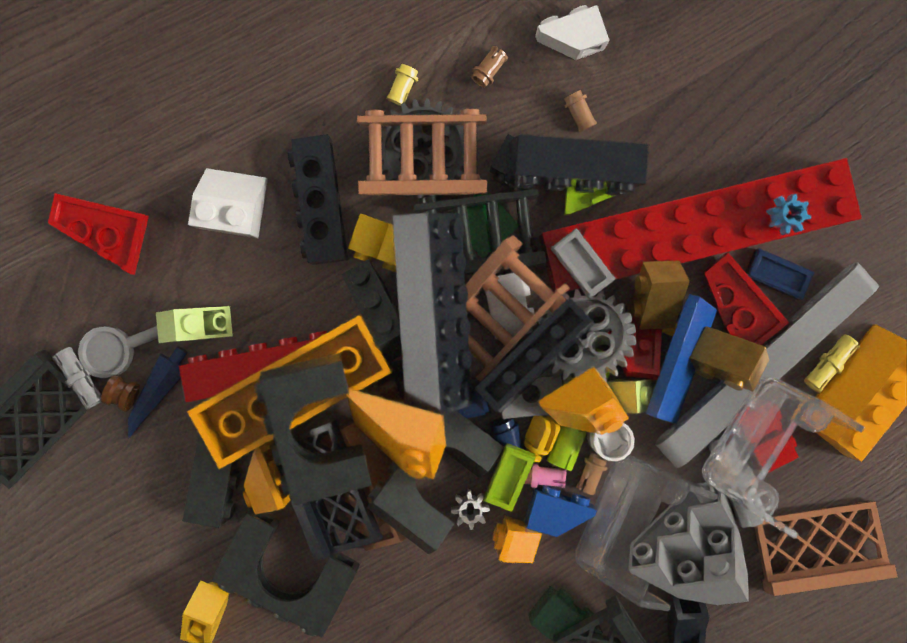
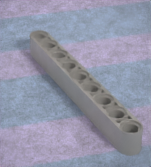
[655,262,879,468]

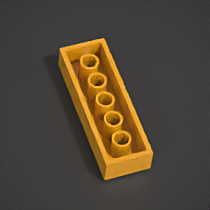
[188,315,394,469]

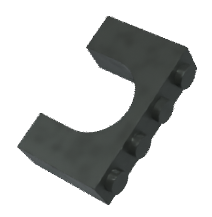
[255,353,372,506]
[367,411,504,554]
[212,508,360,638]

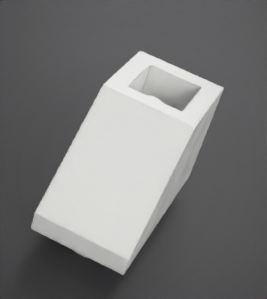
[535,5,609,60]

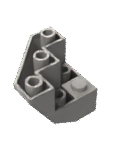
[629,479,749,605]

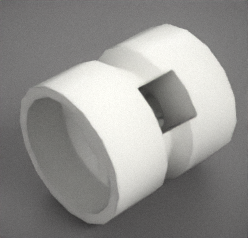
[587,423,635,461]

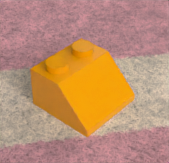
[538,367,629,435]

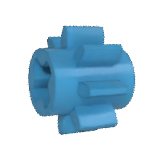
[766,194,812,235]

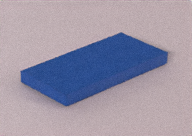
[646,294,717,424]

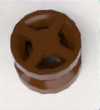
[101,375,140,412]

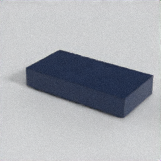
[746,248,815,300]

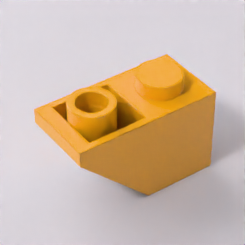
[492,515,542,563]

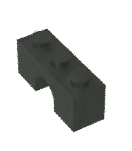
[341,259,402,362]

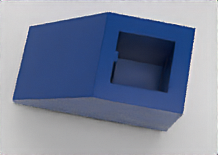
[524,485,597,537]

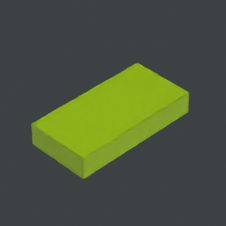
[483,443,536,512]

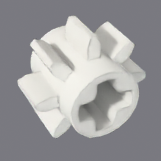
[451,489,490,530]

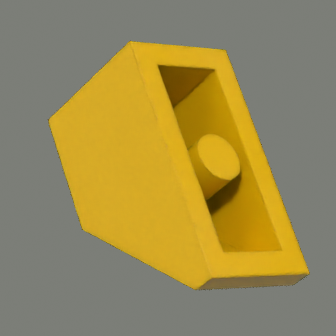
[180,580,229,643]

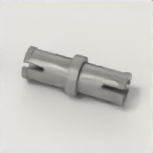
[52,347,101,410]

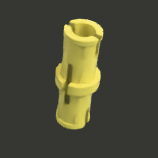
[804,334,860,393]

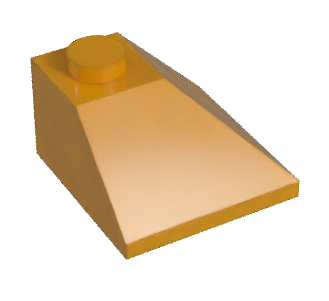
[243,439,290,515]

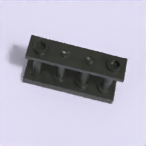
[414,187,547,275]

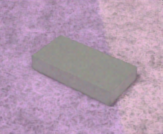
[550,228,615,299]

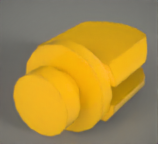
[524,415,560,462]

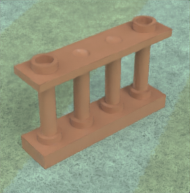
[357,109,487,196]
[465,235,569,382]

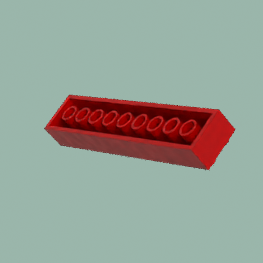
[539,158,862,293]

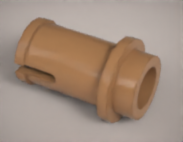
[471,46,508,88]
[564,90,597,133]
[576,453,608,495]

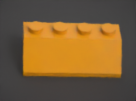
[798,324,907,462]

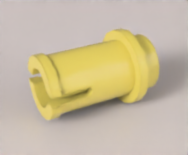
[386,64,418,106]

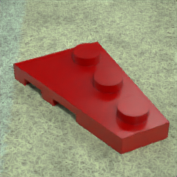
[48,193,149,275]
[702,253,789,345]

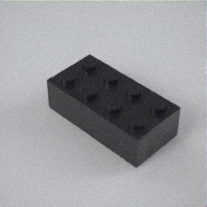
[505,134,649,196]

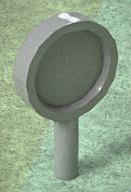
[78,326,158,378]

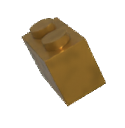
[629,261,690,330]
[690,326,769,392]

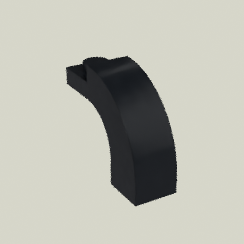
[668,594,710,643]

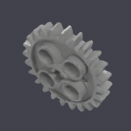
[534,289,636,384]

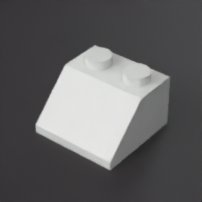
[188,168,268,238]

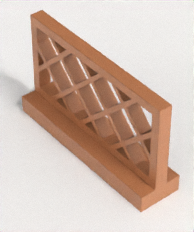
[754,501,898,596]

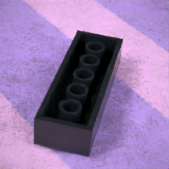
[393,213,474,416]

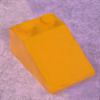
[346,389,446,479]

